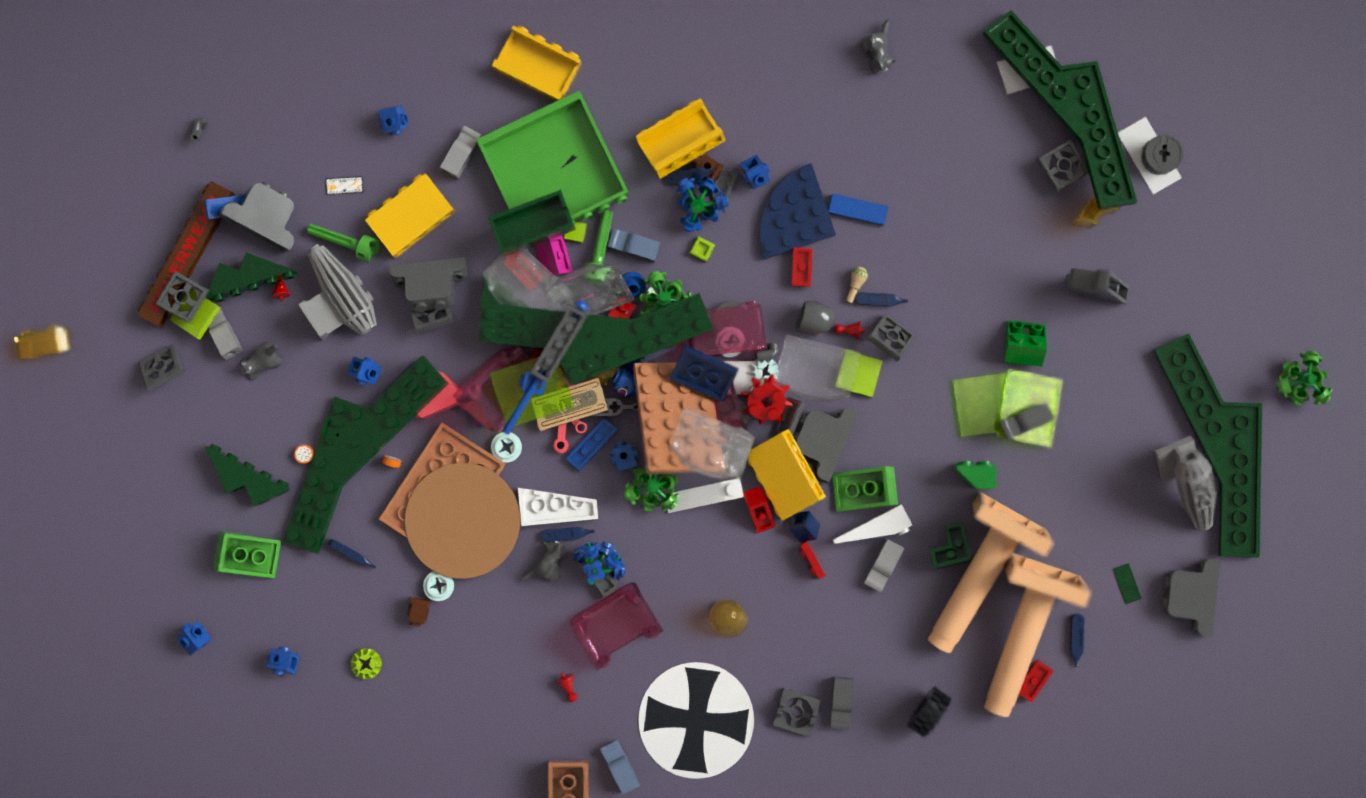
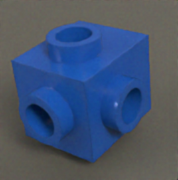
[379,105,408,135]
[740,154,770,190]
[347,356,381,385]
[610,442,639,472]
[176,621,212,656]
[266,647,300,676]

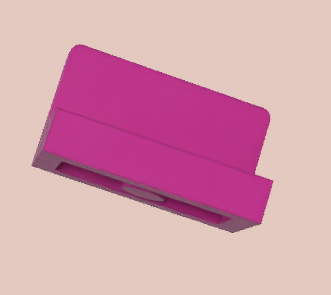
[535,235,573,279]

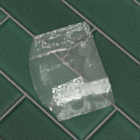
[483,246,571,310]
[545,264,634,315]
[775,335,861,402]
[668,408,755,479]

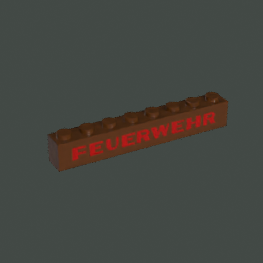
[137,181,235,328]

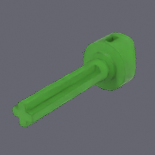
[582,210,613,284]
[307,224,380,263]

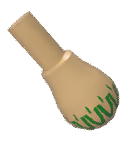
[846,266,868,303]

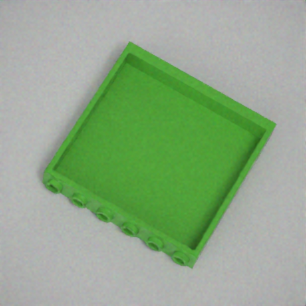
[476,90,630,225]

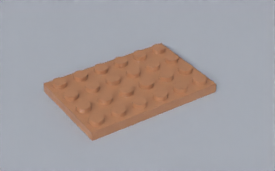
[633,362,724,474]
[379,423,506,537]

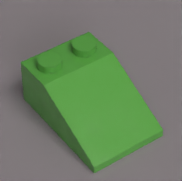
[832,466,898,512]
[213,530,281,578]

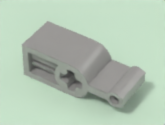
[440,126,482,179]
[208,308,243,360]
[864,539,905,592]

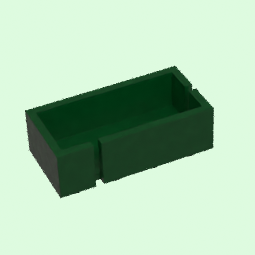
[488,190,576,257]

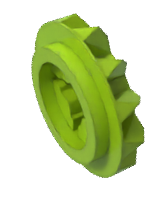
[351,648,382,679]

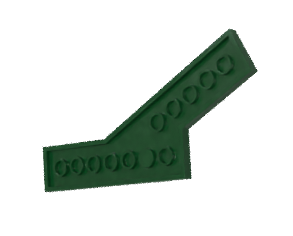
[982,10,1137,210]
[479,292,714,385]
[1153,333,1262,557]
[283,355,449,554]

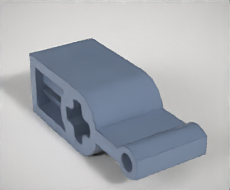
[608,228,661,262]
[600,739,640,795]

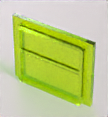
[490,357,574,426]
[996,369,1063,448]
[952,371,1027,437]

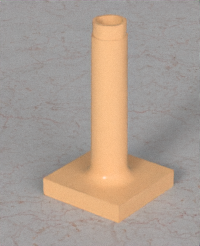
[928,492,1053,653]
[984,553,1091,717]

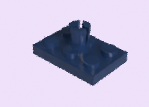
[670,345,739,402]

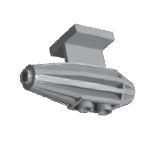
[298,244,377,340]
[1155,436,1216,531]

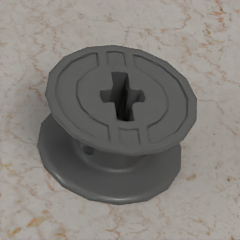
[1141,134,1184,175]

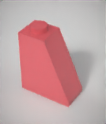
[415,371,470,419]

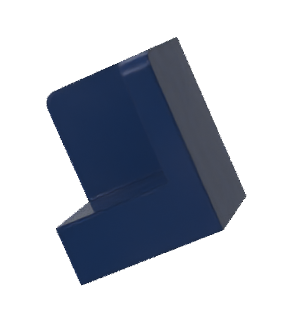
[789,511,820,542]

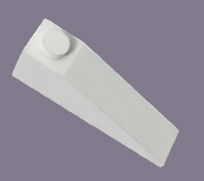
[665,478,744,513]
[832,504,912,543]

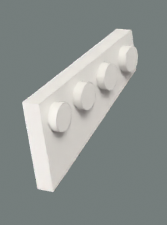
[518,488,598,526]

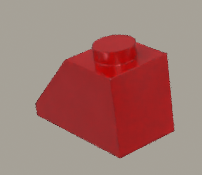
[743,486,775,533]

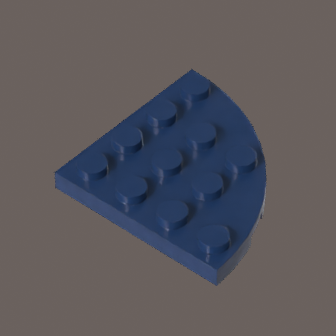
[760,163,836,260]

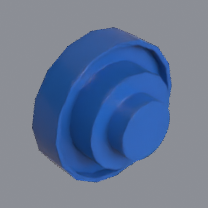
[617,272,646,298]

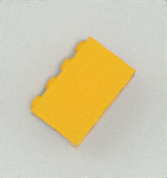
[492,26,581,101]
[635,98,726,179]
[365,173,455,258]
[746,429,826,521]

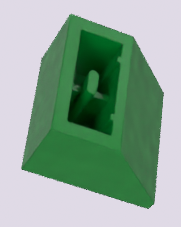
[1004,320,1047,367]
[952,461,996,489]

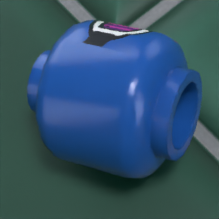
[611,369,636,397]

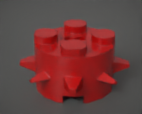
[740,374,793,424]

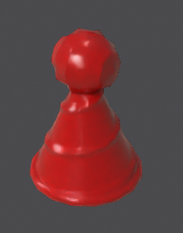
[272,279,291,301]
[834,321,865,340]
[555,673,577,702]

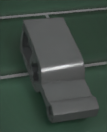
[590,399,639,417]
[999,402,1054,440]
[830,677,854,730]

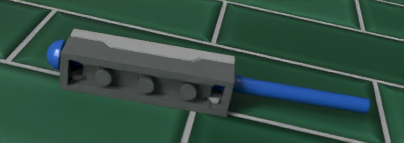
[502,300,588,435]

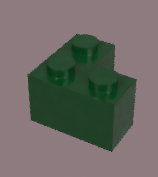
[930,522,973,570]

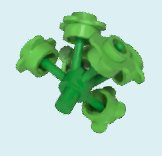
[639,271,691,315]
[1276,350,1332,406]
[624,467,679,512]

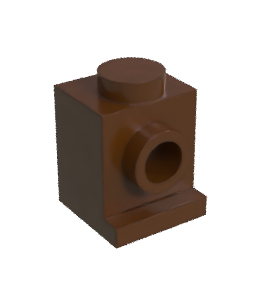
[693,154,724,182]
[407,596,431,627]

